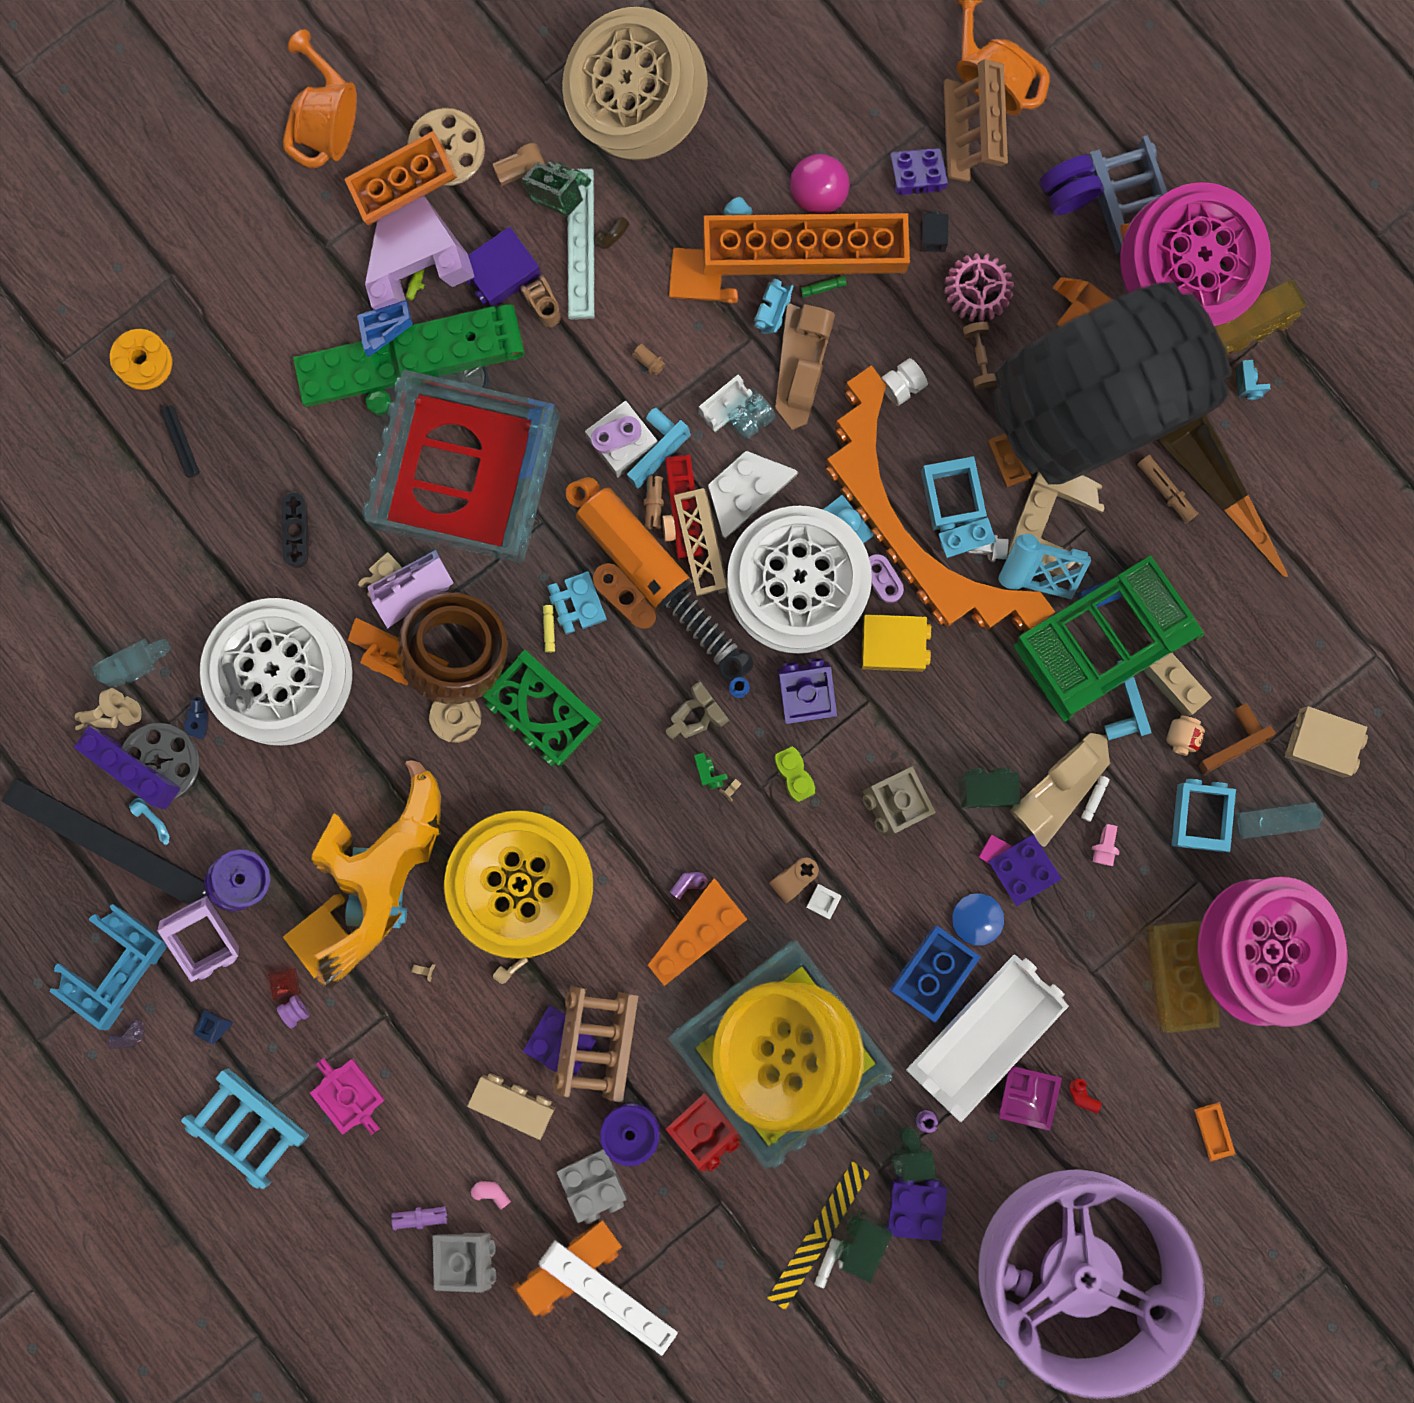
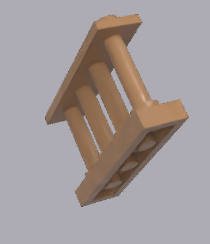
[944,59,1008,183]
[553,986,638,1102]

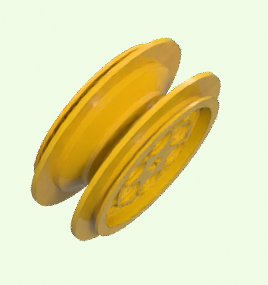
[444,811,593,958]

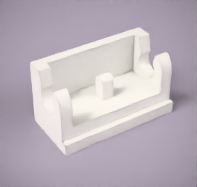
[699,375,754,432]

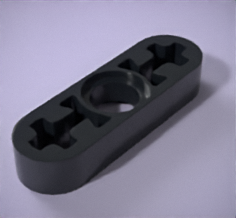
[282,492,309,568]

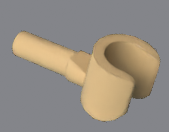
[493,958,528,984]

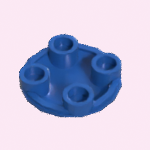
[952,893,1004,945]

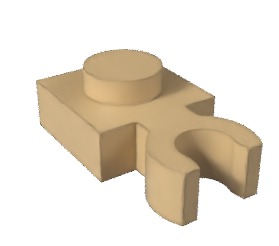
[358,552,402,598]

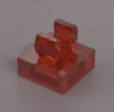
[268,968,301,1000]

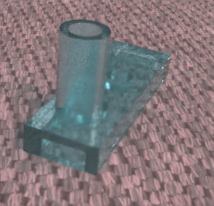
[1237,802,1323,839]

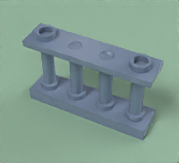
[1089,135,1167,254]

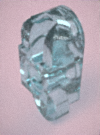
[91,638,171,687]

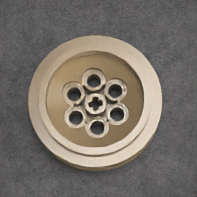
[562,7,707,160]

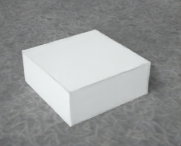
[806,884,841,919]

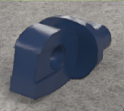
[184,697,209,739]

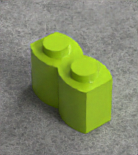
[774,746,815,803]

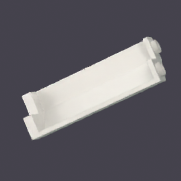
[906,954,1069,1122]

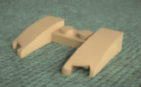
[1007,471,1104,576]

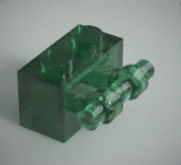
[522,161,591,217]
[891,1126,936,1182]

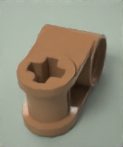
[520,275,561,327]
[769,857,819,904]

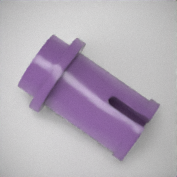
[916,1110,938,1133]

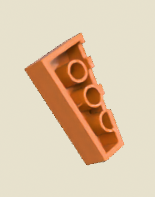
[648,878,747,986]
[511,1220,622,1317]

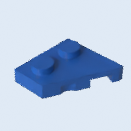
[357,300,413,357]

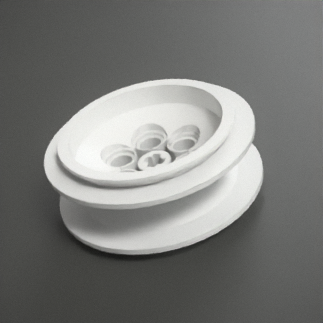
[727,506,872,654]
[200,598,352,746]

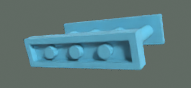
[181,1068,309,1189]

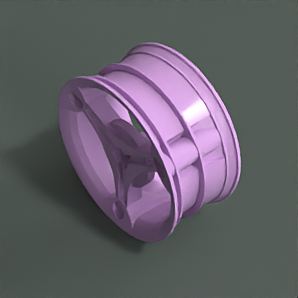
[978,1170,1203,1398]

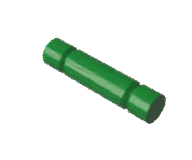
[800,275,847,298]

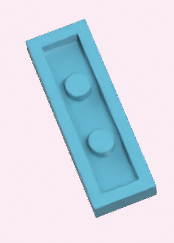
[627,408,691,489]
[1104,660,1152,740]

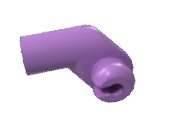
[670,872,708,900]

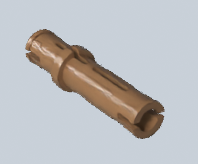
[1137,454,1199,524]

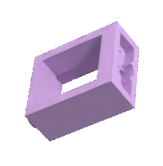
[158,896,239,982]

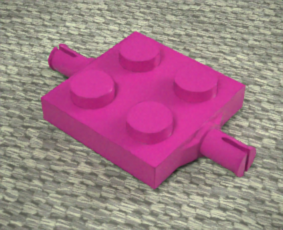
[310,1058,386,1135]

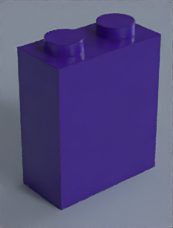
[466,227,541,307]

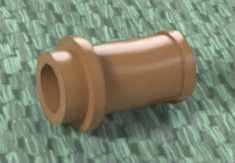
[632,344,665,375]

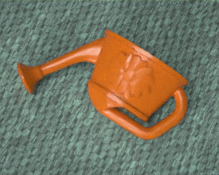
[956,0,1050,115]
[283,29,357,168]

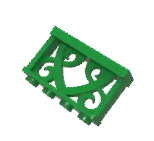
[483,650,602,767]

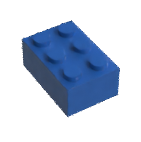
[889,925,981,1022]

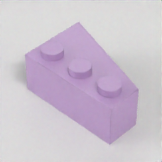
[368,550,453,629]

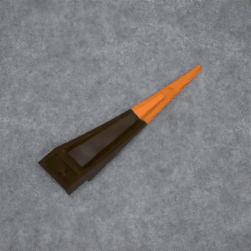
[1159,414,1288,577]

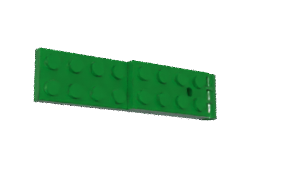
[293,305,525,408]

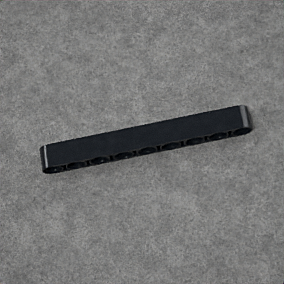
[1,778,210,905]

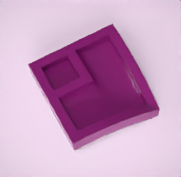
[998,1067,1062,1131]

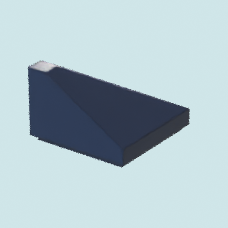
[194,1010,233,1045]

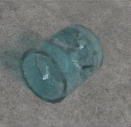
[728,392,776,440]

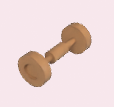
[963,322,997,389]

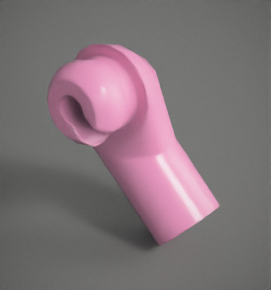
[471,1181,511,1210]

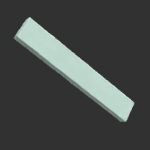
[568,169,594,319]

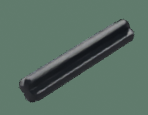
[160,405,200,478]

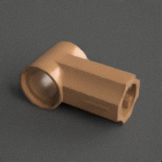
[492,143,547,186]

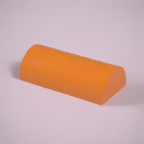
[345,131,458,225]

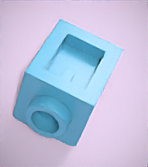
[1235,360,1271,400]

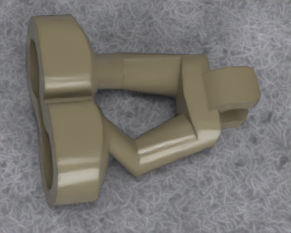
[666,680,730,739]

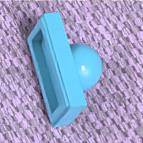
[823,495,873,544]

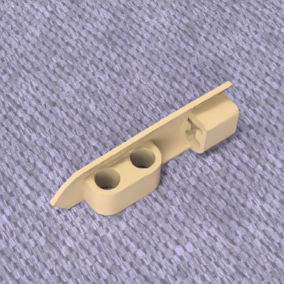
[1010,733,1110,847]

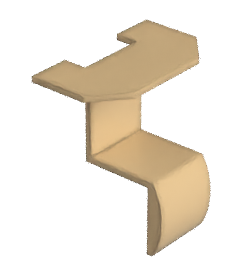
[719,779,741,802]
[411,964,435,982]

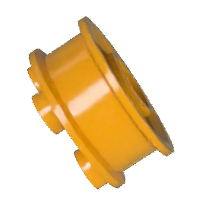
[110,329,172,390]

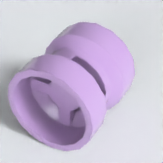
[1004,1263,1033,1298]

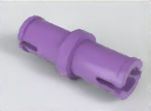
[392,1206,447,1230]

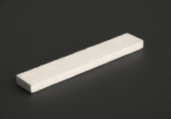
[539,1241,678,1355]

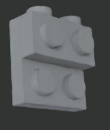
[557,1149,627,1224]
[433,1233,496,1292]

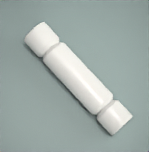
[1081,775,1110,822]
[814,1238,842,1288]

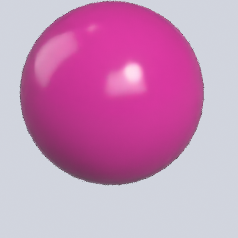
[790,154,850,214]

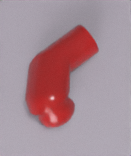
[1069,1078,1102,1114]

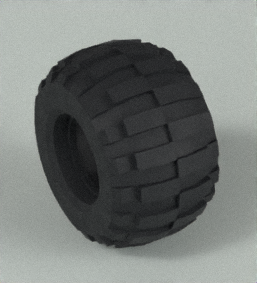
[992,282,1231,485]

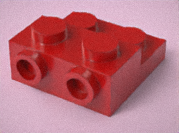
[666,1093,743,1172]

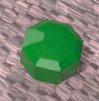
[366,389,392,416]

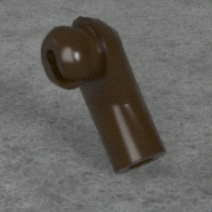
[595,217,629,249]

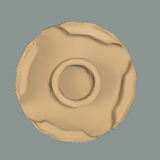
[429,700,481,743]

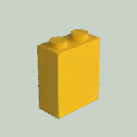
[861,615,931,672]

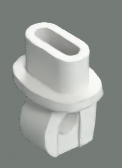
[967,535,1009,562]

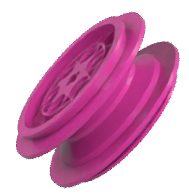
[1120,182,1271,326]
[1198,877,1347,1026]

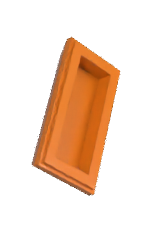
[1194,1102,1236,1162]

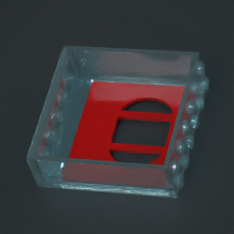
[363,370,560,564]

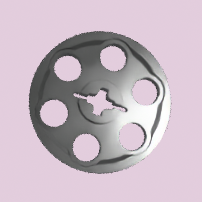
[122,723,200,799]

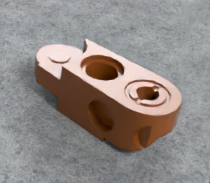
[593,563,656,630]

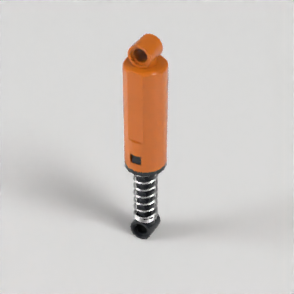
[566,477,753,681]

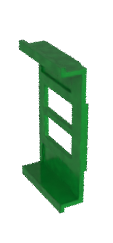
[1012,555,1204,723]

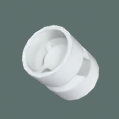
[881,358,928,406]

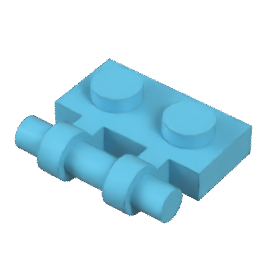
[548,571,607,635]

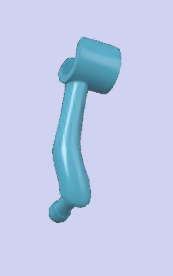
[129,798,170,844]

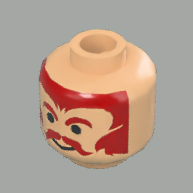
[1166,715,1205,756]

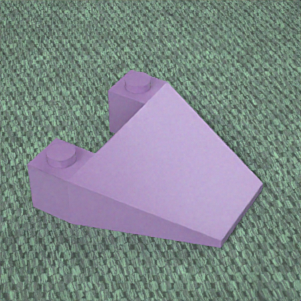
[365,196,475,310]

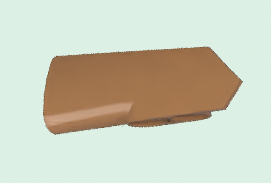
[775,303,835,430]

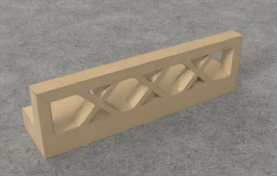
[674,488,728,596]

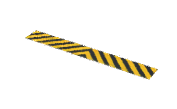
[768,1161,870,1310]

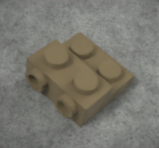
[863,766,936,837]

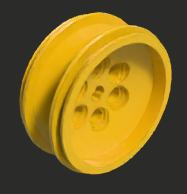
[713,982,864,1132]

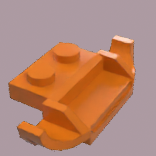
[1053,277,1112,326]

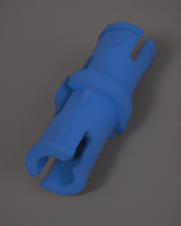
[729,677,750,698]

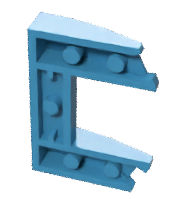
[50,904,168,1030]

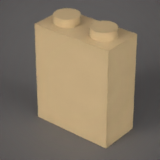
[1285,706,1368,778]

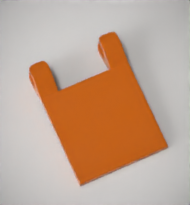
[669,248,738,303]

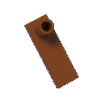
[1198,703,1276,775]

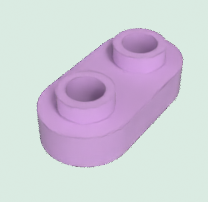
[591,416,642,454]
[869,554,904,603]

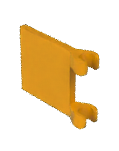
[283,894,349,978]

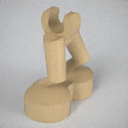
[75,688,141,734]

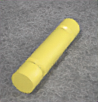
[543,605,555,652]

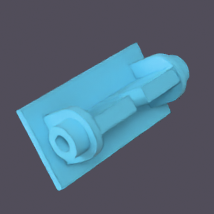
[754,279,794,334]
[939,517,996,558]

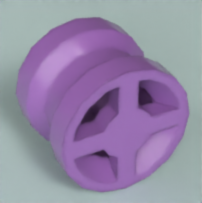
[277,995,310,1029]

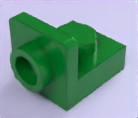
[694,753,728,790]

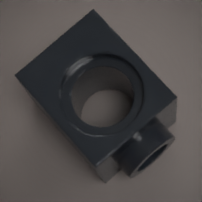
[920,211,948,252]

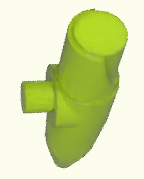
[405,268,425,301]

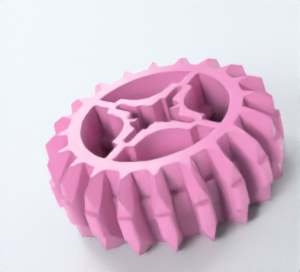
[944,253,1014,322]

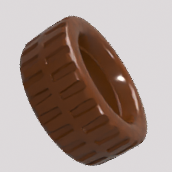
[397,592,508,704]

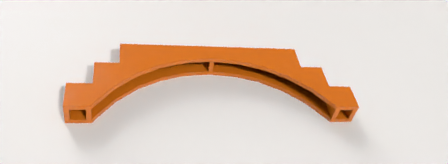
[825,365,1055,633]

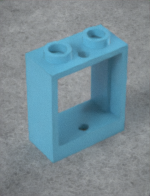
[921,456,987,533]
[1172,779,1236,852]

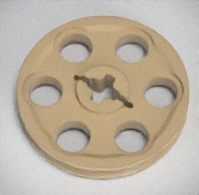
[408,108,485,186]

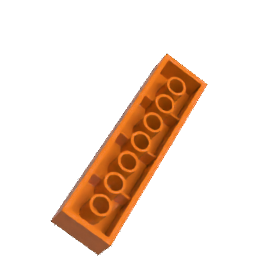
[703,213,910,275]

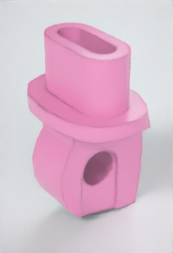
[1091,824,1119,866]

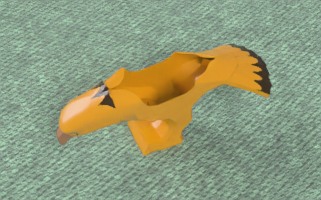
[312,760,441,988]

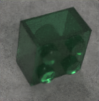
[958,768,1020,809]
[835,1211,893,1284]

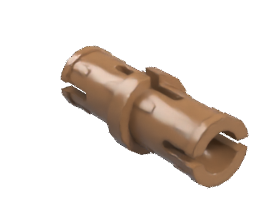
[644,476,664,529]

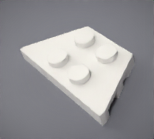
[708,451,798,539]

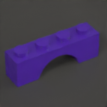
[74,726,181,810]

